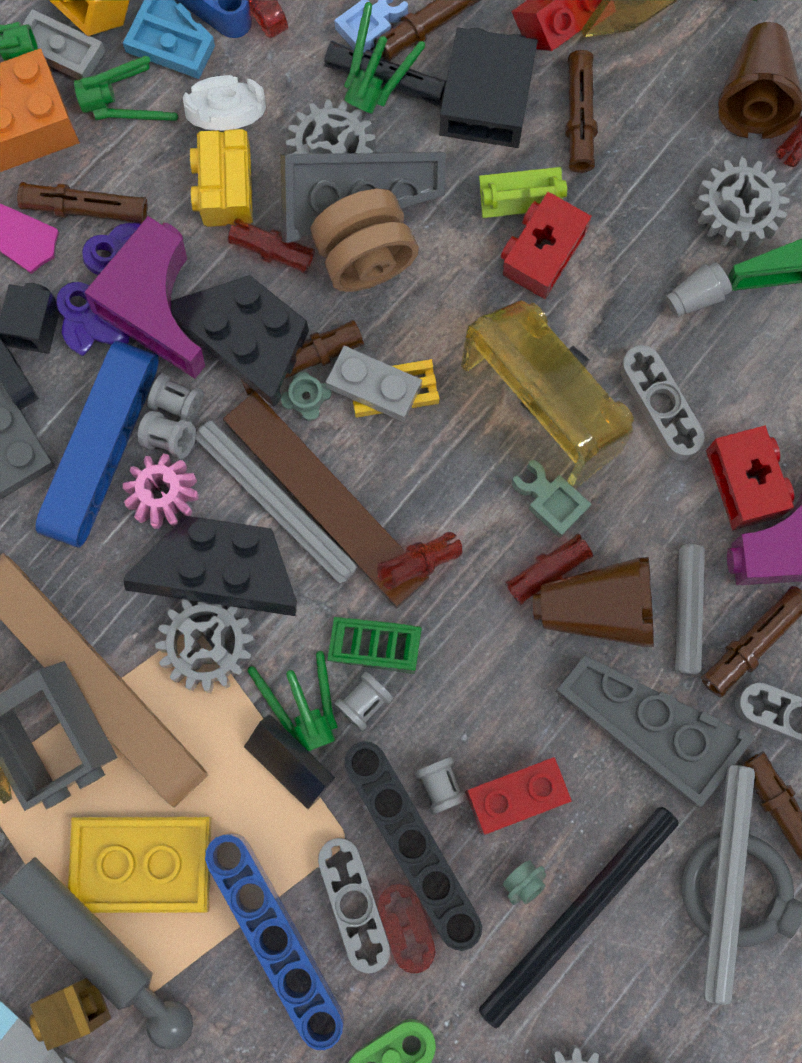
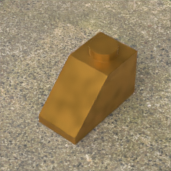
[29,978,112,1051]

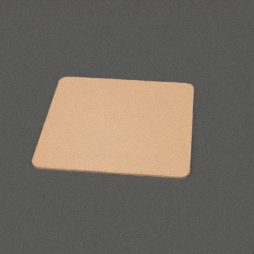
[0,634,345,992]

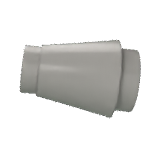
[665,262,732,318]

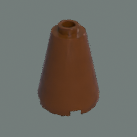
[718,22,802,139]
[533,557,654,647]

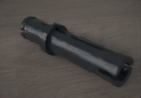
[324,41,446,106]

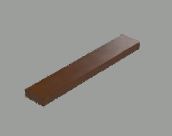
[223,391,429,609]

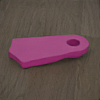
[0,204,59,274]

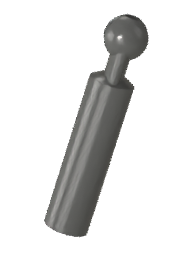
[0,857,193,1049]

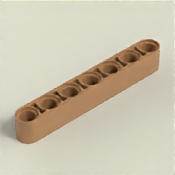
[0,553,209,808]

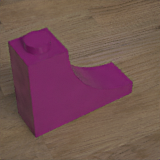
[84,216,205,379]
[727,493,802,586]

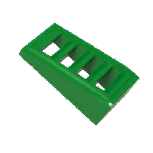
[728,239,802,291]
[327,617,422,674]

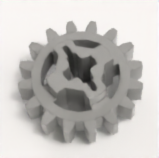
[286,99,376,154]
[695,158,789,249]
[155,599,255,693]

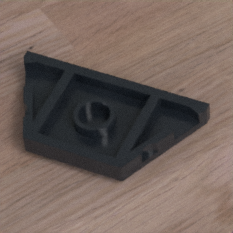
[171,275,309,407]
[123,516,297,616]

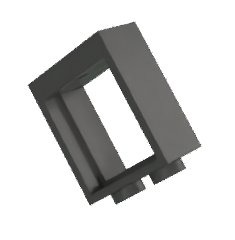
[0,661,118,811]

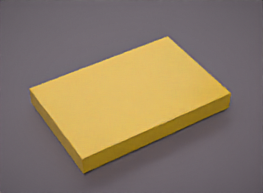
[68,817,212,913]

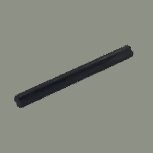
[479,807,679,1028]

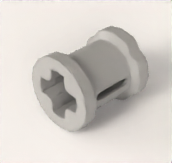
[147,373,204,422]
[137,411,196,459]
[334,672,393,732]
[414,756,468,815]

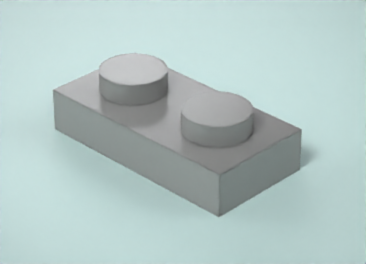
[22,9,105,79]
[326,346,422,422]

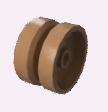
[310,188,419,292]

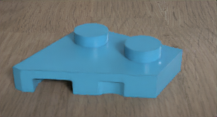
[123,0,215,79]

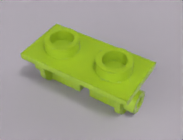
[479,167,567,218]

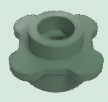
[281,372,332,421]
[503,860,547,905]

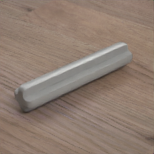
[675,544,705,675]

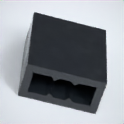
[439,27,538,148]

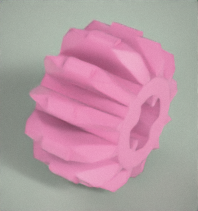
[123,453,199,529]

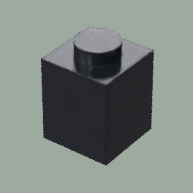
[0,283,59,354]

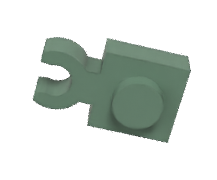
[512,460,592,538]

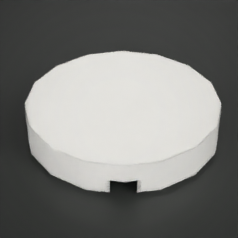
[183,75,266,131]

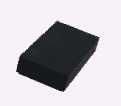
[244,714,335,809]

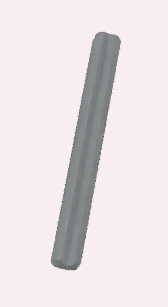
[196,421,358,584]
[703,765,755,1005]

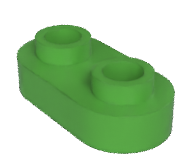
[349,1019,436,1063]

